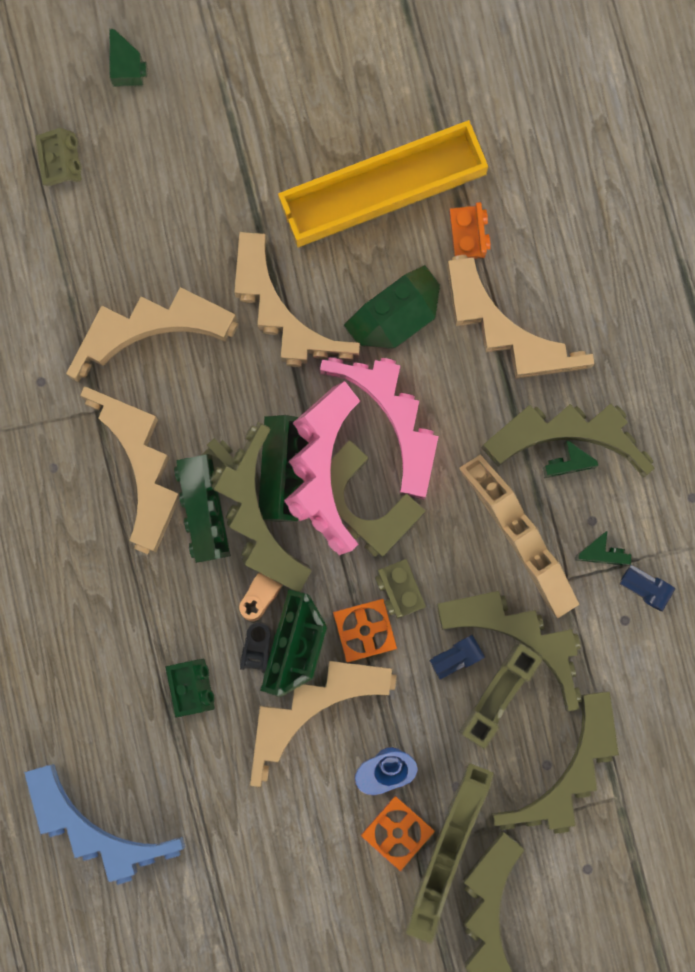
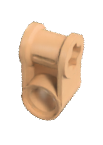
[239,573,283,621]

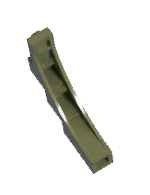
[481,403,655,478]
[211,421,312,592]
[437,591,582,711]
[492,692,619,833]
[406,763,494,944]
[463,831,525,972]

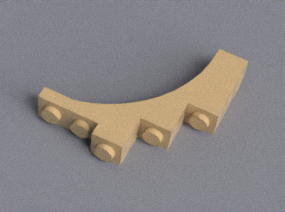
[234,232,360,367]

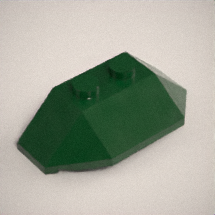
[343,265,440,349]
[260,589,327,697]

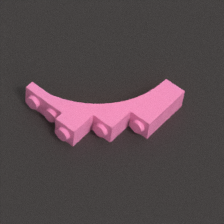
[320,357,438,500]
[284,381,360,555]

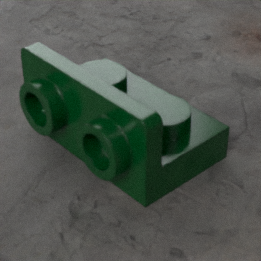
[165,658,215,718]

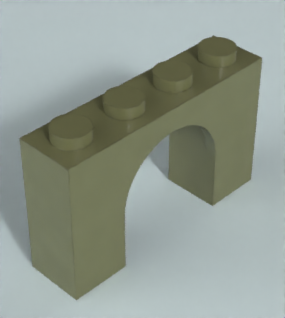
[330,440,425,558]
[459,644,543,749]

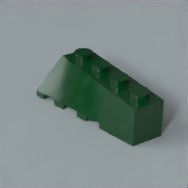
[258,415,308,522]
[174,454,231,563]

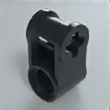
[240,622,271,673]

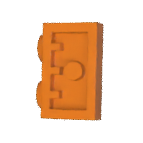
[449,202,491,259]

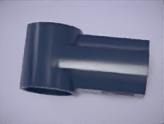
[619,565,676,612]
[429,634,485,680]

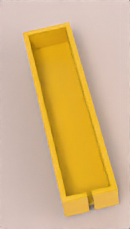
[278,120,488,248]

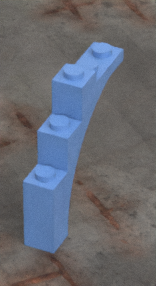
[24,764,185,885]

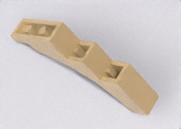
[447,255,594,379]
[66,287,238,382]
[80,386,179,554]
[459,454,580,618]
[250,661,397,787]

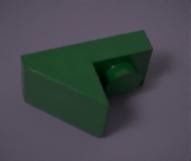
[543,440,598,478]
[575,531,632,566]

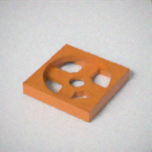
[333,599,397,663]
[361,795,435,871]

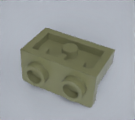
[35,128,82,186]
[375,559,426,619]

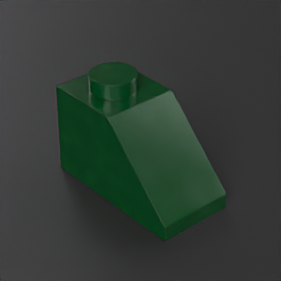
[109,29,148,86]

